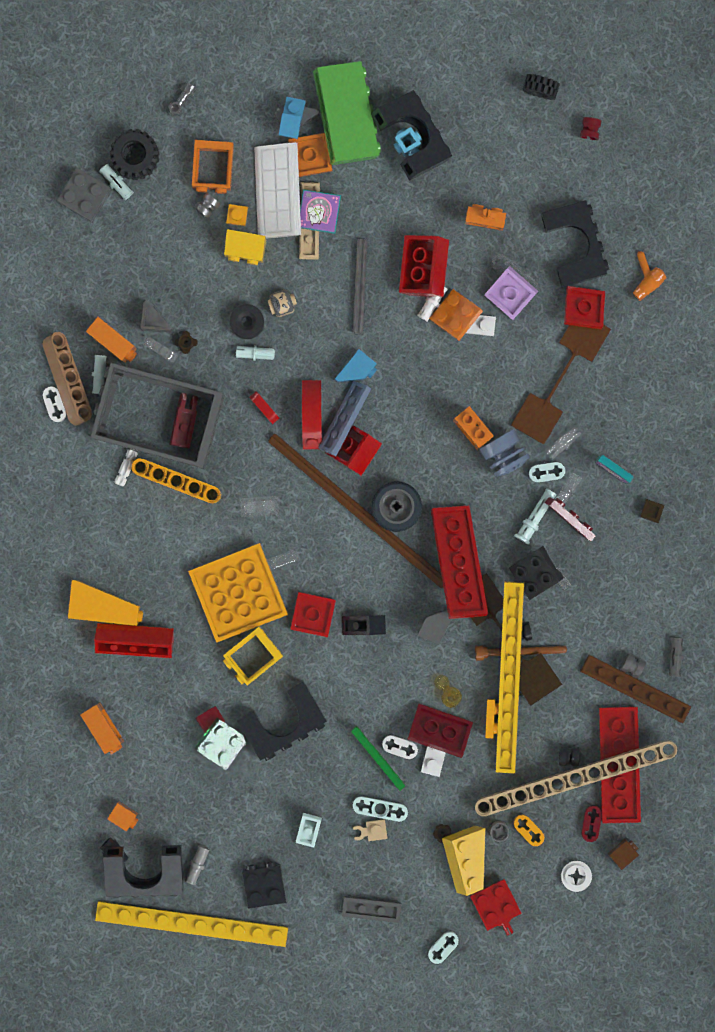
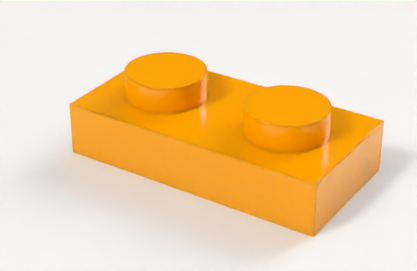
[485,699,499,738]

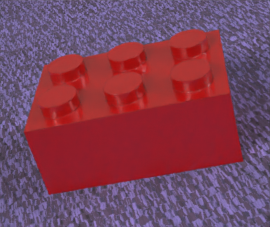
[399,235,449,297]

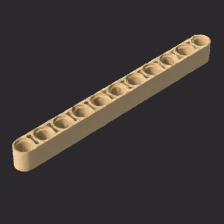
[475,740,677,816]

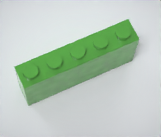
[313,61,381,165]

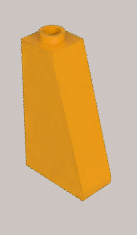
[68,580,143,626]

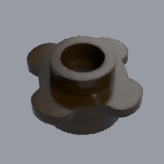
[175,331,198,354]

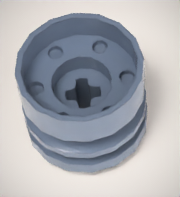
[479,429,530,477]

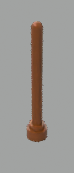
[475,645,567,661]

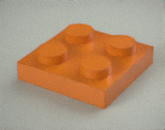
[288,133,332,177]
[429,289,483,341]

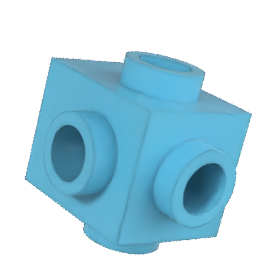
[393,127,422,157]

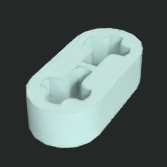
[529,462,565,482]
[428,931,459,964]

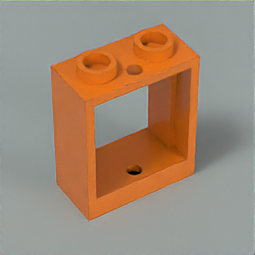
[192,140,234,194]
[86,317,137,363]
[453,406,494,450]
[80,703,124,755]

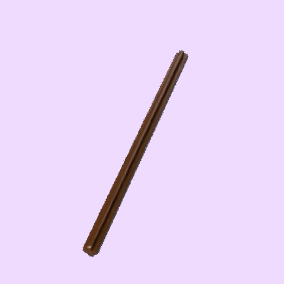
[268,433,443,588]

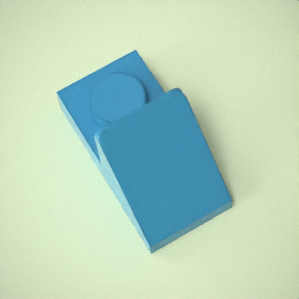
[279,97,306,139]

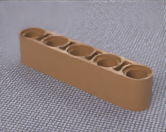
[42,332,92,426]

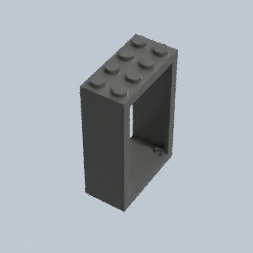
[89,363,225,469]

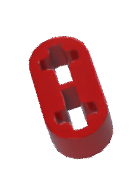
[249,391,280,425]

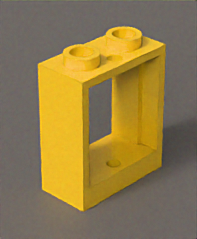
[223,626,283,685]

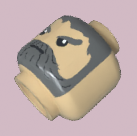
[268,289,297,317]

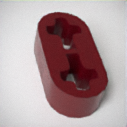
[581,805,602,842]

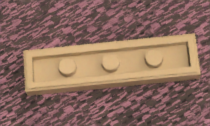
[299,182,320,260]

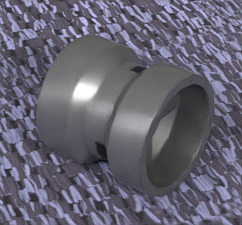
[194,192,220,219]
[620,653,646,679]
[489,821,509,842]

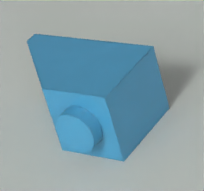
[335,349,377,383]

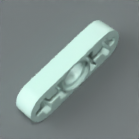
[353,796,408,822]

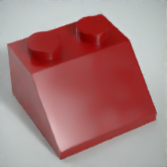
[325,425,382,476]

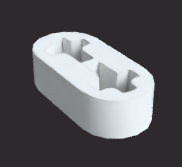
[43,387,67,422]
[382,735,418,759]

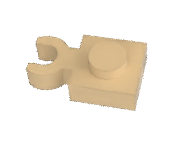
[353,819,387,841]

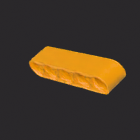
[131,458,221,504]

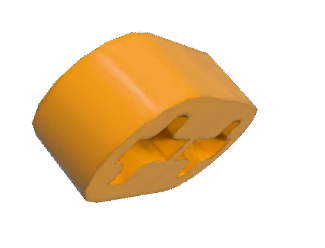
[514,814,544,846]

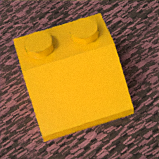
[224,229,267,265]

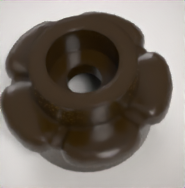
[433,824,452,843]

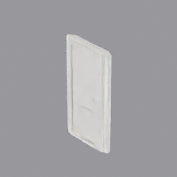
[254,142,301,239]

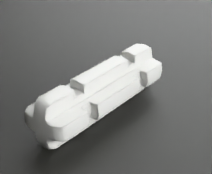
[115,449,138,486]

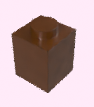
[607,839,639,870]

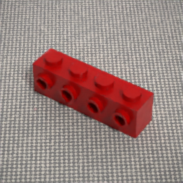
[94,623,174,658]

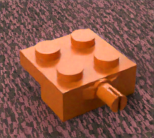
[465,204,506,231]

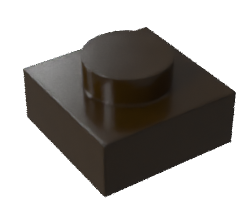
[640,499,665,523]

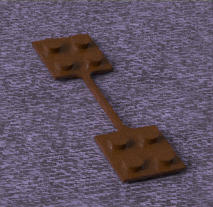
[511,325,611,445]

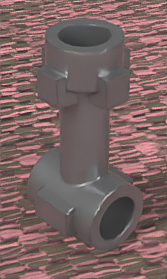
[168,82,196,117]

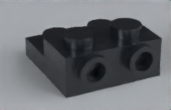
[242,862,286,909]

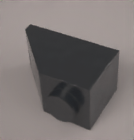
[342,615,386,635]

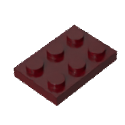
[407,704,473,758]

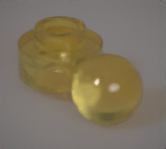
[434,675,462,708]

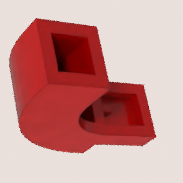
[302,380,322,449]

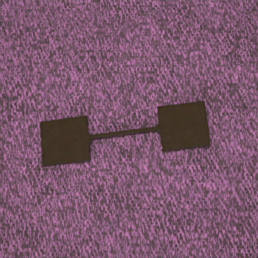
[471,573,563,706]

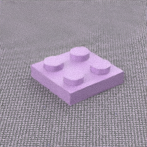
[485,266,538,320]

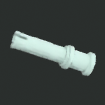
[514,489,557,545]

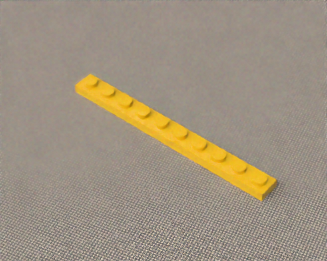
[496,581,524,773]
[95,901,288,947]

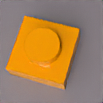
[226,204,248,226]

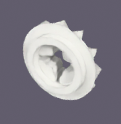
[561,860,592,892]

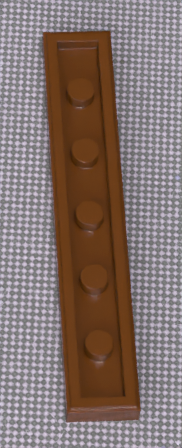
[580,654,691,724]

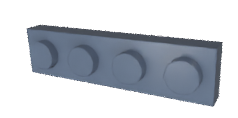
[319,381,371,456]

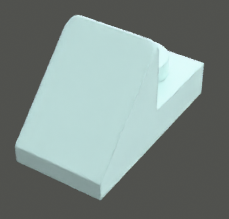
[296,813,322,847]

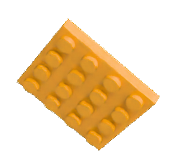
[188,543,288,643]

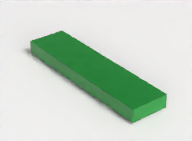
[351,726,405,791]

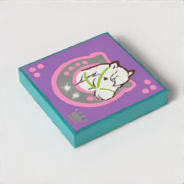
[300,190,341,234]
[595,455,634,484]

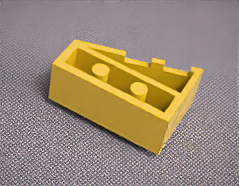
[442,826,485,896]

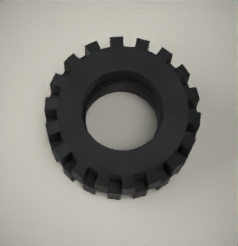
[110,129,160,180]

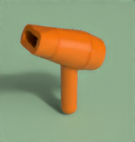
[633,251,666,301]

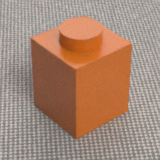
[107,801,139,832]

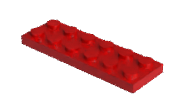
[431,506,488,619]
[599,707,641,823]

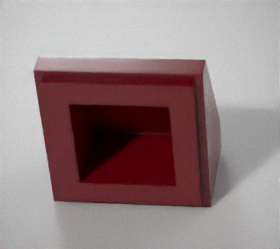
[196,706,225,734]

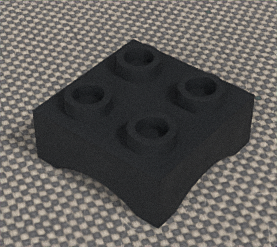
[509,546,564,600]

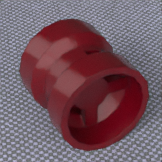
[580,117,602,140]

